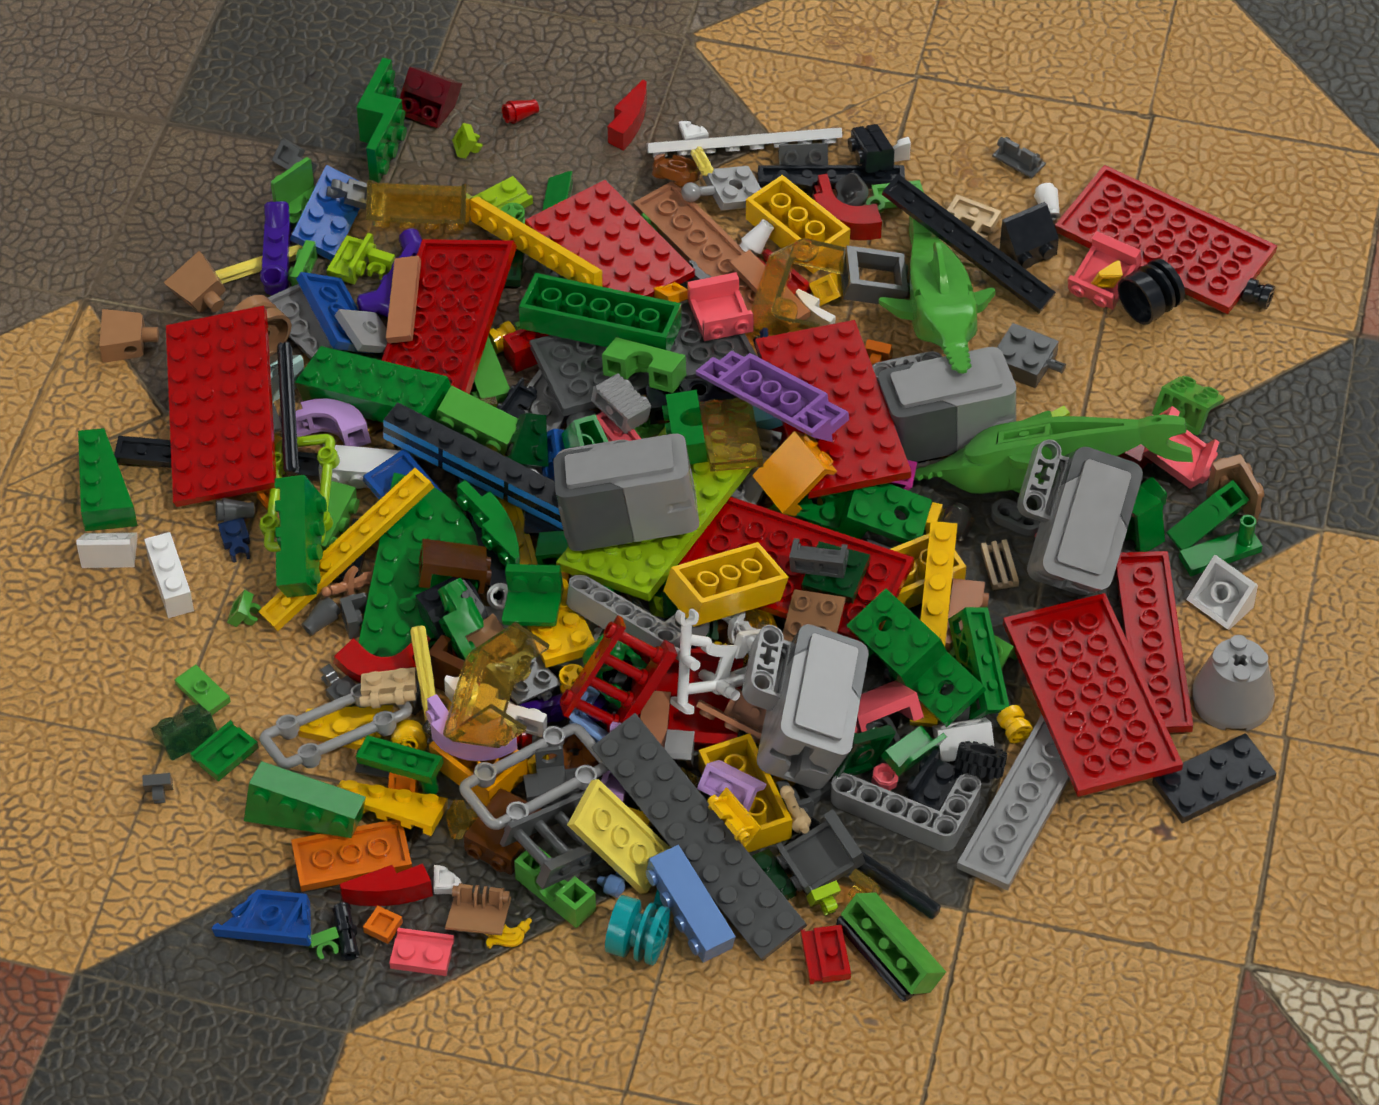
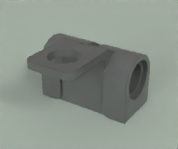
[523,746,582,809]

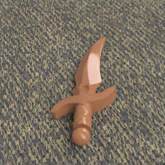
[321,566,373,598]

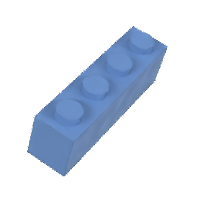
[646,844,736,963]

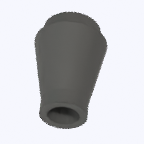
[215,498,254,522]
[301,597,341,636]

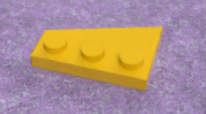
[298,705,394,750]

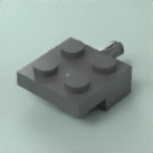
[997,323,1066,388]

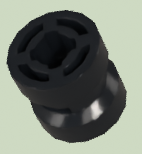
[1242,278,1275,309]

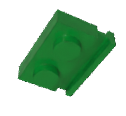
[190,720,259,782]

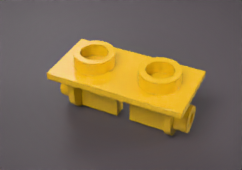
[707,788,762,848]

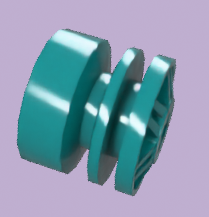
[605,895,670,966]

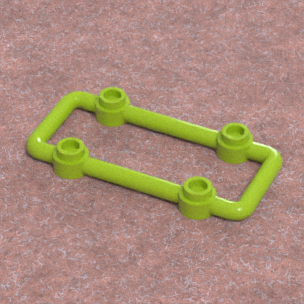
[259,434,340,552]

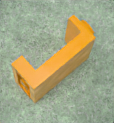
[752,431,837,516]

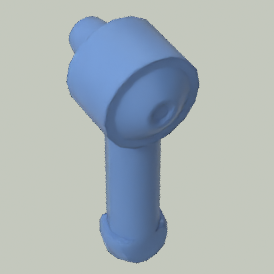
[597,872,625,898]

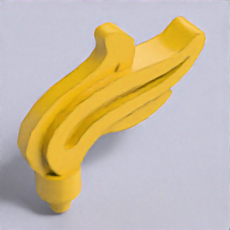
[483,918,532,949]

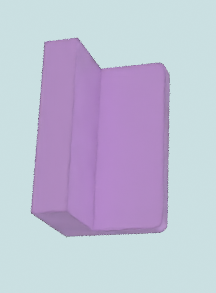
[697,760,766,812]

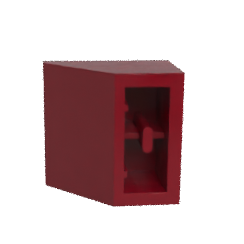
[399,67,462,128]

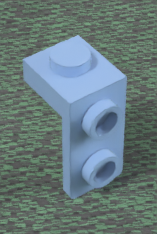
[569,686,608,743]

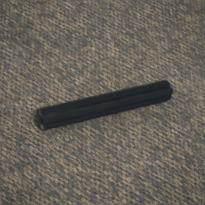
[836,915,915,1002]

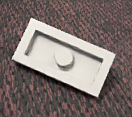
[932,717,994,762]

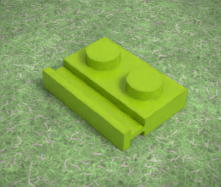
[472,176,533,210]

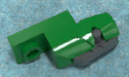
[437,578,485,665]

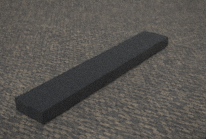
[758,165,905,189]

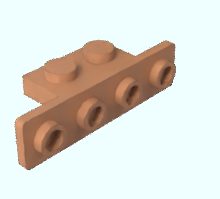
[696,688,766,744]

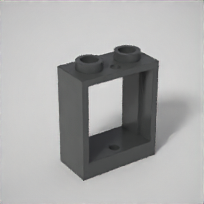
[840,245,910,304]

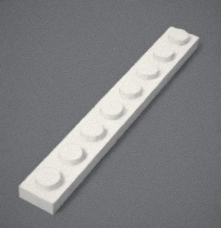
[646,127,842,157]

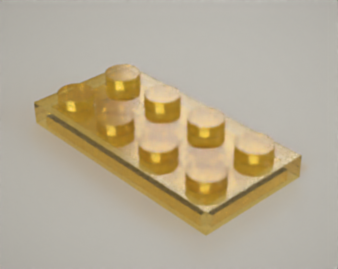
[699,398,763,472]

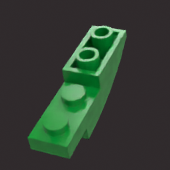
[457,480,520,567]

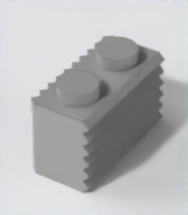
[591,373,651,434]

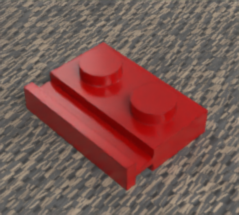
[800,925,851,984]

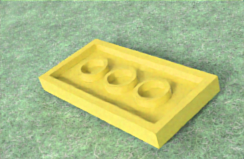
[567,779,670,894]

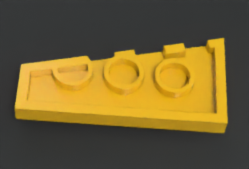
[337,780,448,836]

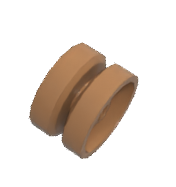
[232,295,292,357]

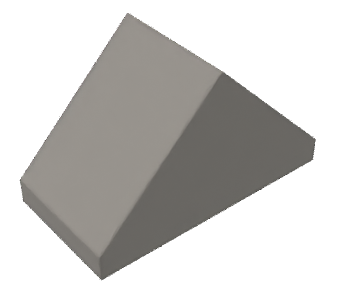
[664,729,695,768]

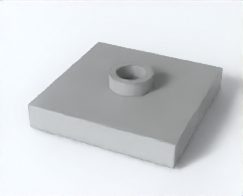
[334,309,387,353]

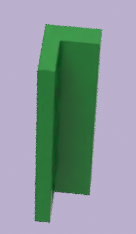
[948,607,1009,720]

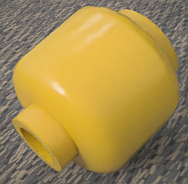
[391,720,427,751]

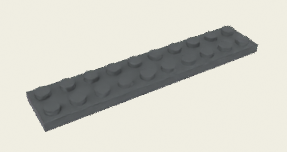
[591,713,807,961]

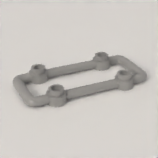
[259,683,413,769]
[459,723,609,830]

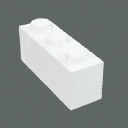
[318,444,401,489]
[144,532,194,618]

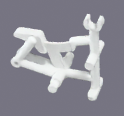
[670,609,765,714]

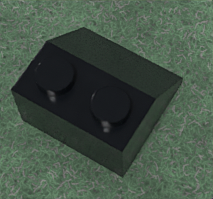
[999,202,1059,269]
[415,577,489,640]

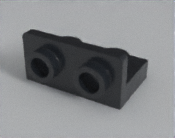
[906,749,963,811]

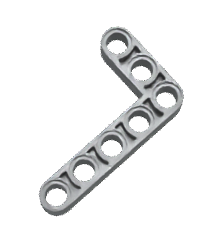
[566,575,710,648]
[831,773,981,851]

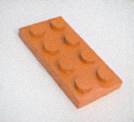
[291,819,412,892]

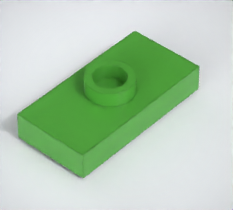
[174,664,231,717]

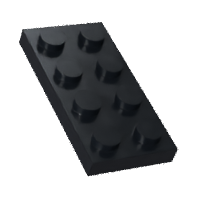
[1152,733,1277,824]

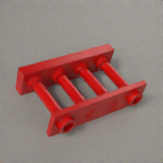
[560,615,678,734]

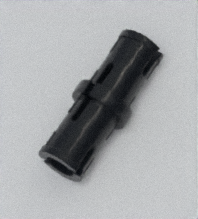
[332,902,360,961]

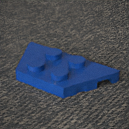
[212,889,311,946]

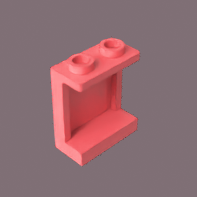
[1068,231,1142,310]
[688,272,753,341]
[1143,406,1219,489]
[855,680,924,733]

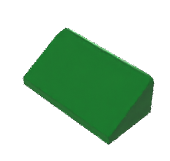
[542,171,573,211]

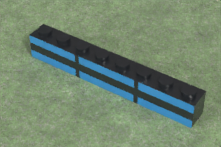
[383,402,563,530]

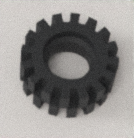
[954,741,1008,779]

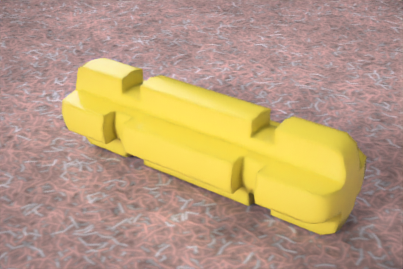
[690,146,714,176]

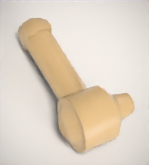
[780,785,811,834]

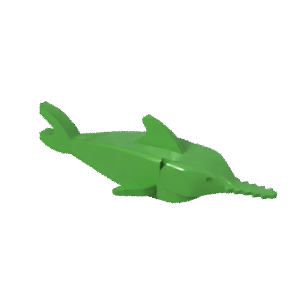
[878,185,995,374]
[914,411,1193,498]

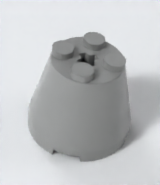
[1192,635,1275,731]

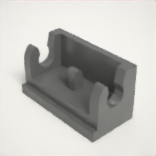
[789,538,849,578]

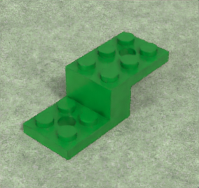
[356,58,407,184]
[787,483,932,543]
[847,588,986,728]

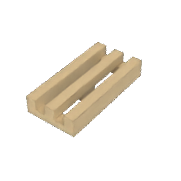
[980,539,1019,590]

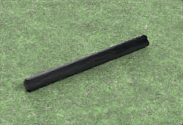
[277,342,299,476]
[809,817,941,919]

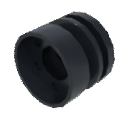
[1117,258,1185,325]

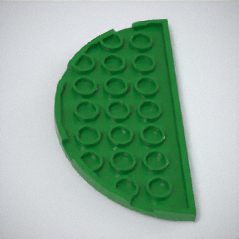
[359,473,478,657]

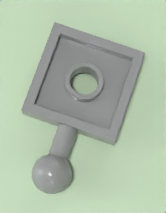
[681,166,761,210]

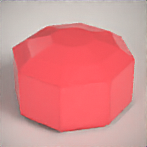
[871,763,898,791]

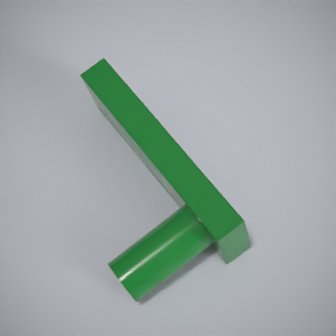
[1179,515,1263,577]
[355,735,444,794]

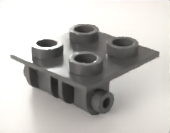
[485,646,561,705]

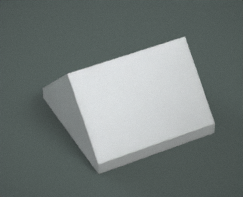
[76,532,137,568]
[1186,555,1258,630]

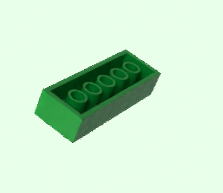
[519,273,682,351]
[295,346,451,423]

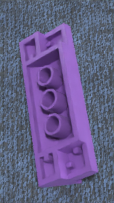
[695,351,849,442]

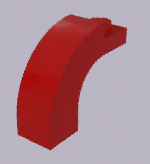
[813,174,882,240]
[333,636,430,683]

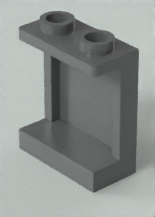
[775,809,865,896]

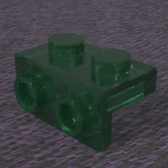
[151,704,218,760]

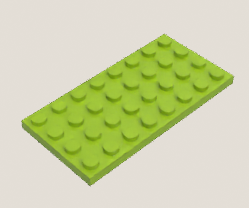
[556,427,757,601]

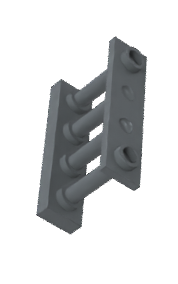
[500,790,605,889]

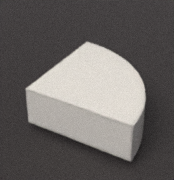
[679,121,709,140]
[893,137,911,162]
[434,865,461,894]

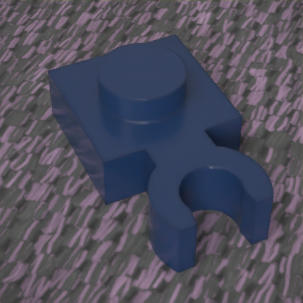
[218,518,251,563]

